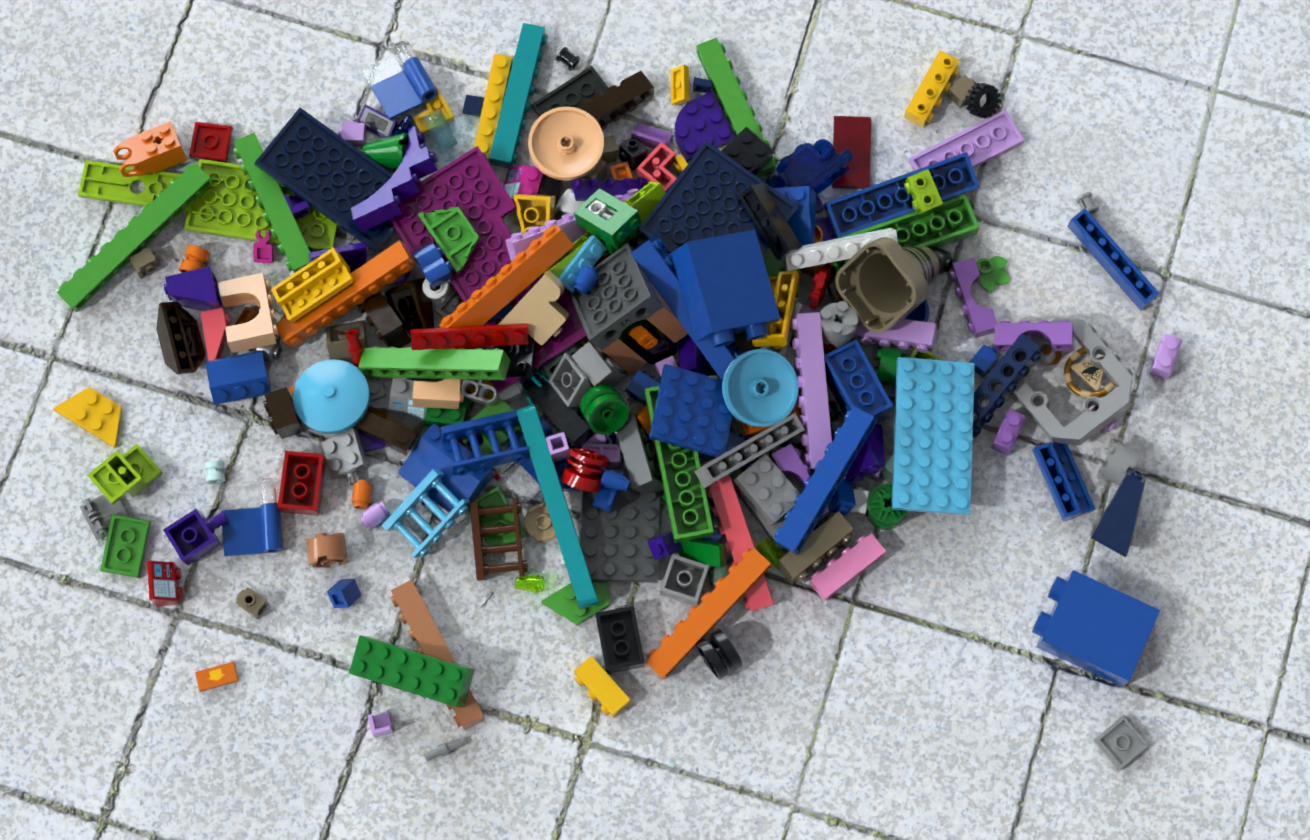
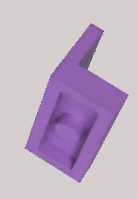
[631,122,672,149]

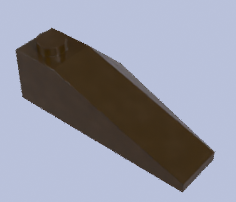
[384,278,435,341]

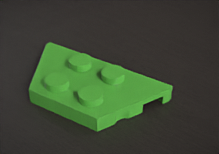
[418,207,480,274]
[541,582,610,625]

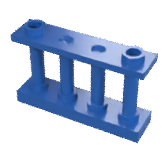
[441,410,529,476]

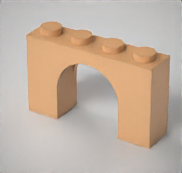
[218,273,279,353]
[412,348,464,409]

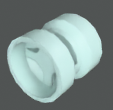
[204,460,225,484]

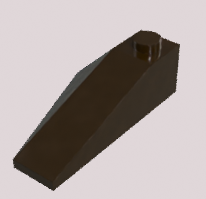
[353,407,425,456]

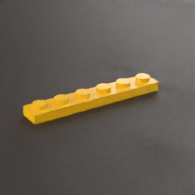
[474,54,513,160]

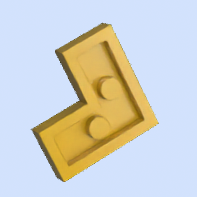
[412,86,454,134]

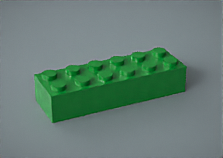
[349,635,475,707]

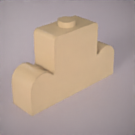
[498,270,569,345]

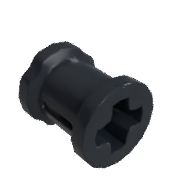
[556,47,580,71]

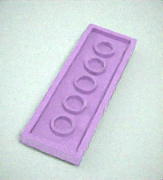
[908,109,1024,171]

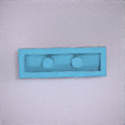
[558,235,607,293]

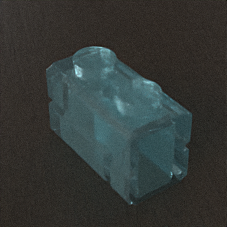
[422,109,458,152]

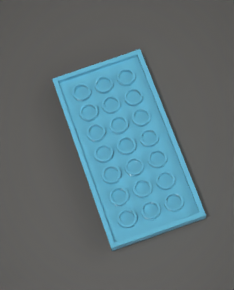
[891,357,975,515]

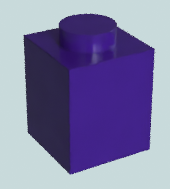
[648,531,682,560]

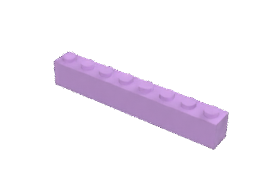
[505,189,639,262]
[801,304,938,352]
[791,312,832,469]

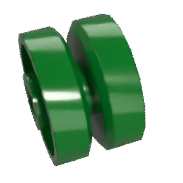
[580,384,629,435]

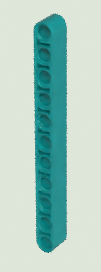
[516,404,599,609]

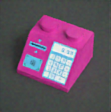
[503,165,544,205]

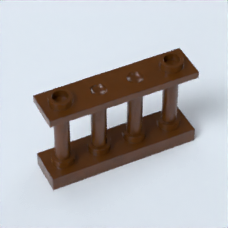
[470,498,528,581]

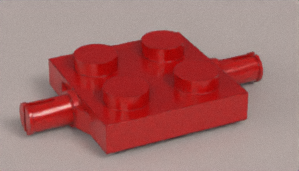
[808,263,833,309]

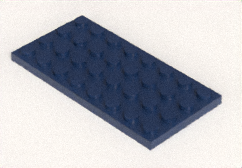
[254,107,396,253]

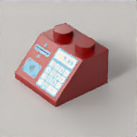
[147,561,183,607]

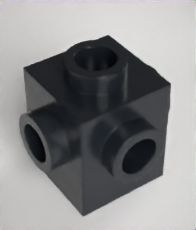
[619,137,648,170]

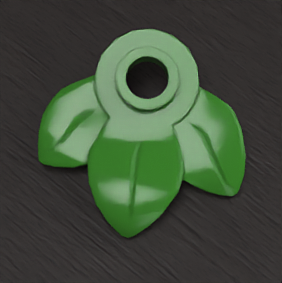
[976,256,1010,292]

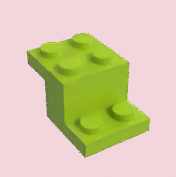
[87,444,163,505]

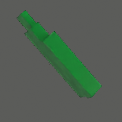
[660,534,727,568]

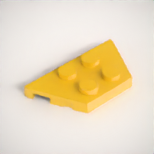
[53,387,122,448]

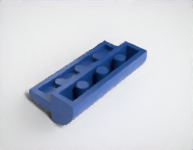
[1032,442,1095,521]

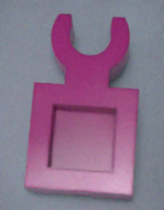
[253,230,274,263]

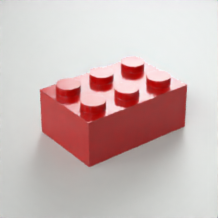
[278,451,326,516]

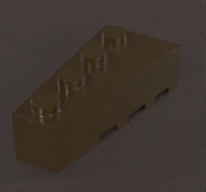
[580,71,654,131]
[357,291,411,348]

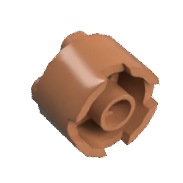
[306,533,348,568]

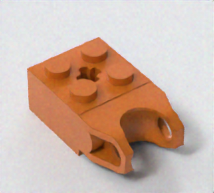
[113,121,187,177]

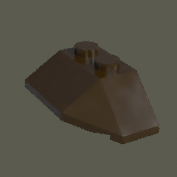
[156,302,206,374]

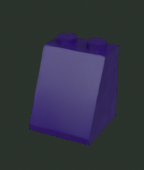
[163,266,223,311]
[831,424,886,482]

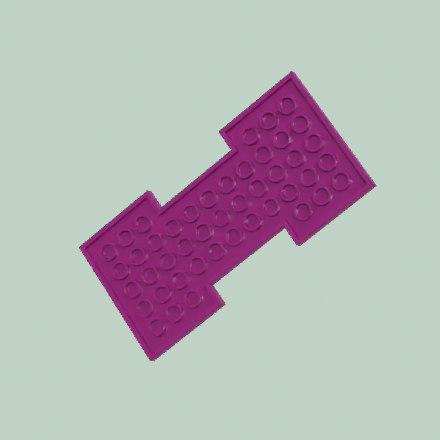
[390,146,587,393]

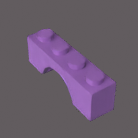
[949,258,997,338]
[994,320,1074,351]
[769,444,830,518]

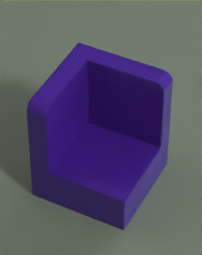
[284,194,312,220]

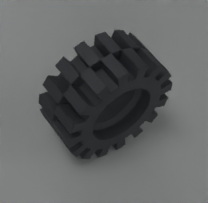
[965,83,1001,118]

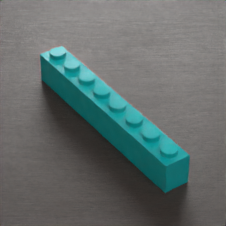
[489,23,548,169]

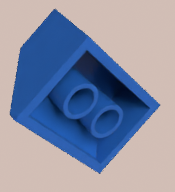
[206,350,271,405]

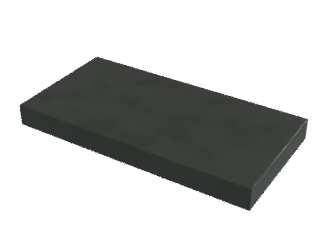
[531,65,608,117]

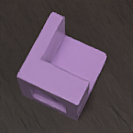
[368,712,394,737]

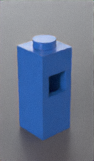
[829,479,856,516]

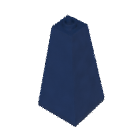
[1091,469,1146,557]

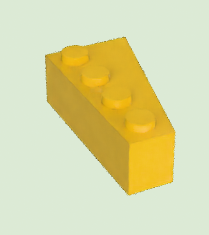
[513,194,555,233]

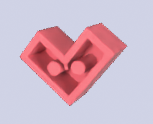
[637,142,677,192]

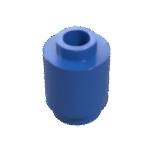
[573,265,600,295]

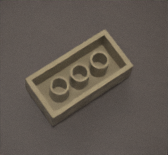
[777,511,854,585]

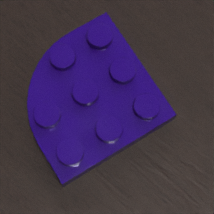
[675,91,736,162]

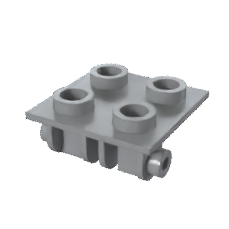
[80,494,129,540]

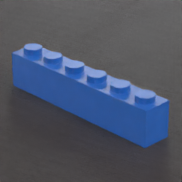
[1067,208,1159,311]

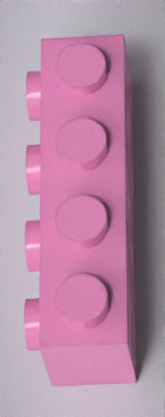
[810,533,886,602]

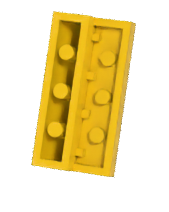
[271,247,355,323]
[752,270,799,350]

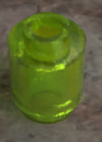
[756,538,784,567]

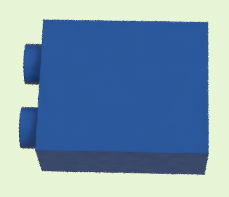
[671,230,780,348]
[1032,570,1160,687]

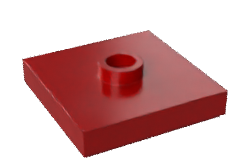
[189,122,233,163]

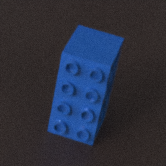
[824,339,893,424]

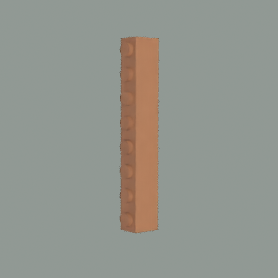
[390,579,485,730]

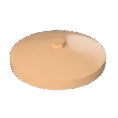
[528,107,604,180]

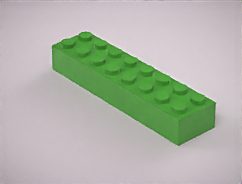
[829,194,980,278]
[645,386,714,543]

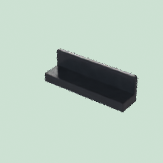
[739,183,802,260]

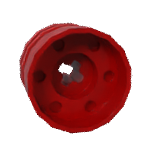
[561,448,610,493]

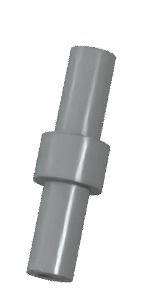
[424,738,463,761]

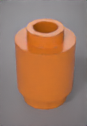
[351,480,373,509]

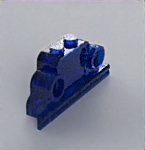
[768,139,854,196]

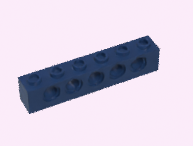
[973,333,1043,438]

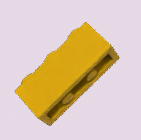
[574,656,631,718]

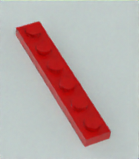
[411,324,528,350]

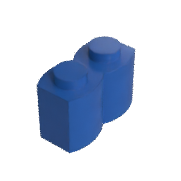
[413,243,453,288]

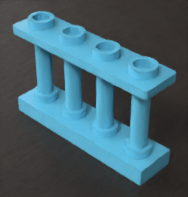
[382,469,471,558]

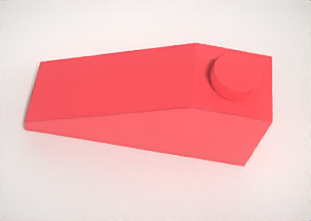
[200,308,231,361]

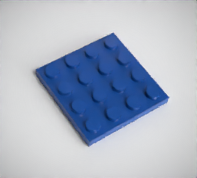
[649,364,732,457]

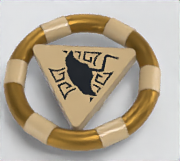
[1064,347,1115,398]

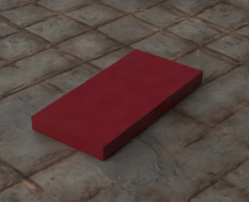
[832,116,871,189]

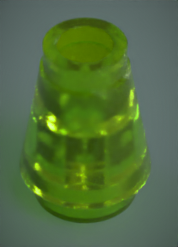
[515,574,545,594]

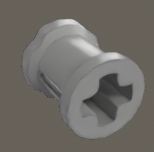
[1076,192,1099,215]

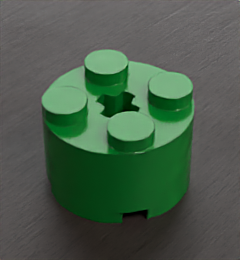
[874,346,905,386]

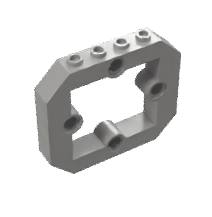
[1006,318,1133,445]

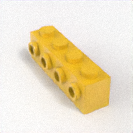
[904,50,960,127]

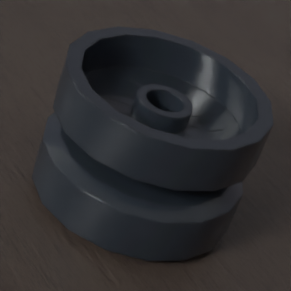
[696,629,743,680]

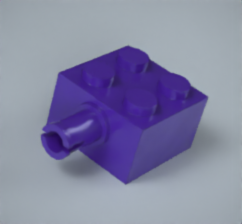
[163,509,229,565]

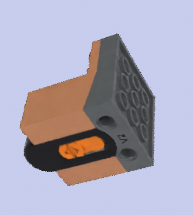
[569,243,688,374]

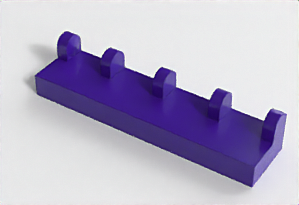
[572,178,646,201]

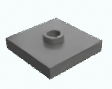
[1093,715,1150,771]

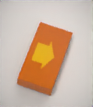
[195,662,239,692]

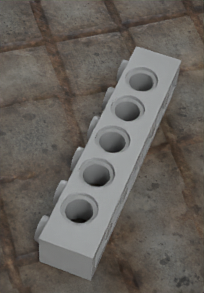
[694,413,805,488]

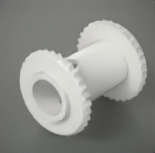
[422,279,452,306]

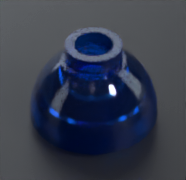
[394,114,419,138]

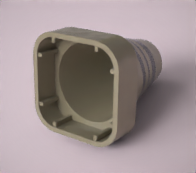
[835,237,940,333]

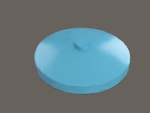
[722,349,798,427]
[293,359,370,434]

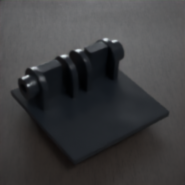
[502,339,537,380]

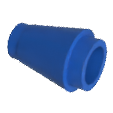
[601,469,631,492]

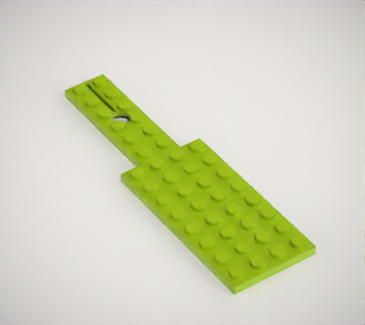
[78,159,338,251]

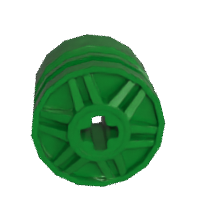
[866,483,907,530]

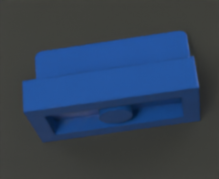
[592,471,625,513]

